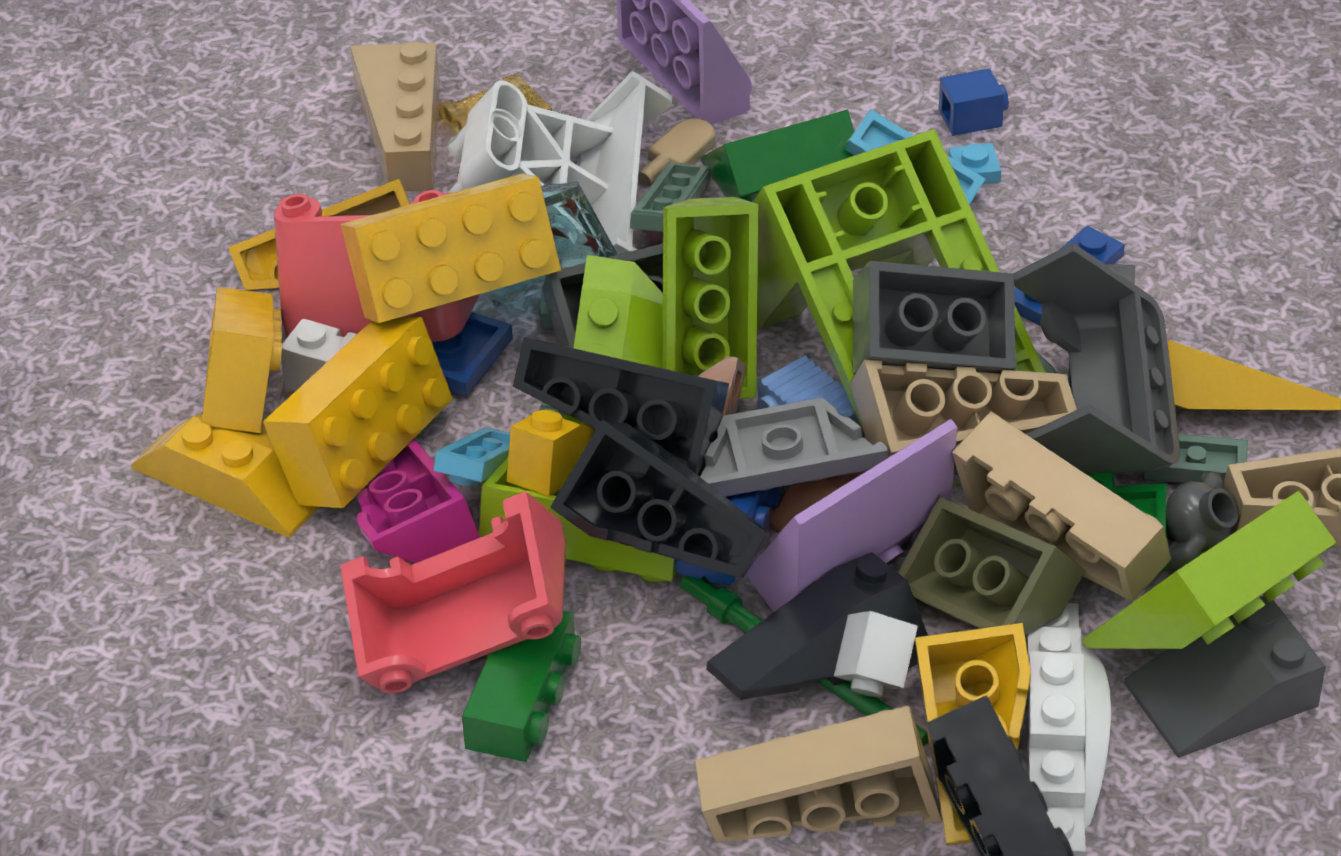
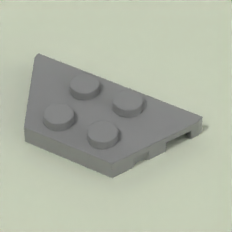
[699,398,888,497]

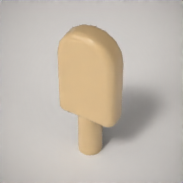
[638,118,716,186]

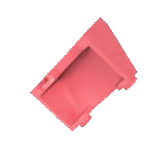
[274,190,480,342]
[340,491,566,693]

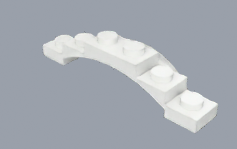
[1025,603,1111,856]

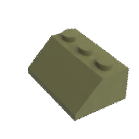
[898,497,1086,635]

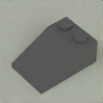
[1124,596,1326,758]

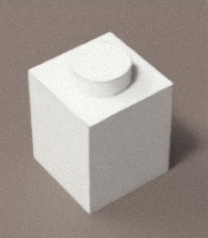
[834,611,918,697]

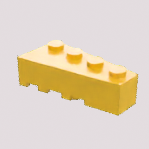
[201,287,282,433]

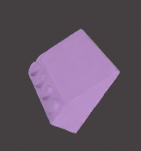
[616,0,753,125]
[746,419,957,613]

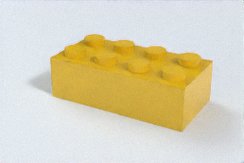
[340,174,561,323]
[263,317,453,508]

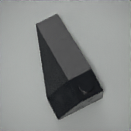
[550,420,771,578]
[706,552,928,700]

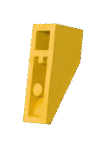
[506,410,596,497]

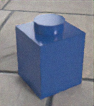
[938,68,1009,136]

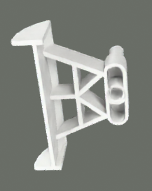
[447,71,672,268]

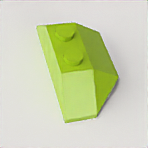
[563,255,663,426]

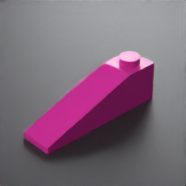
[357,438,480,563]

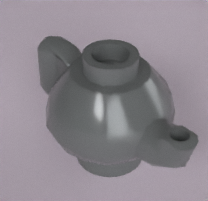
[1166,471,1239,571]

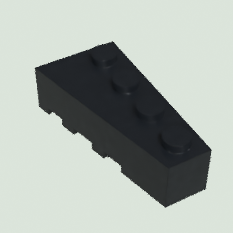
[513,337,729,476]
[925,695,1074,856]

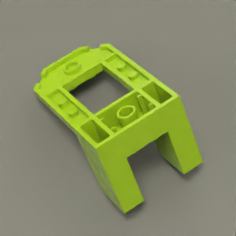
[753,129,1046,483]

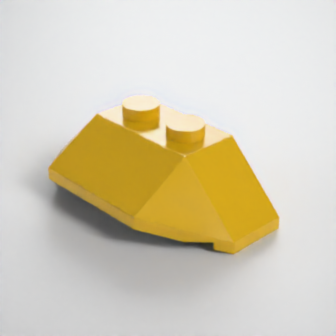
[131,414,319,538]

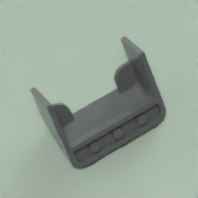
[1013,243,1180,474]

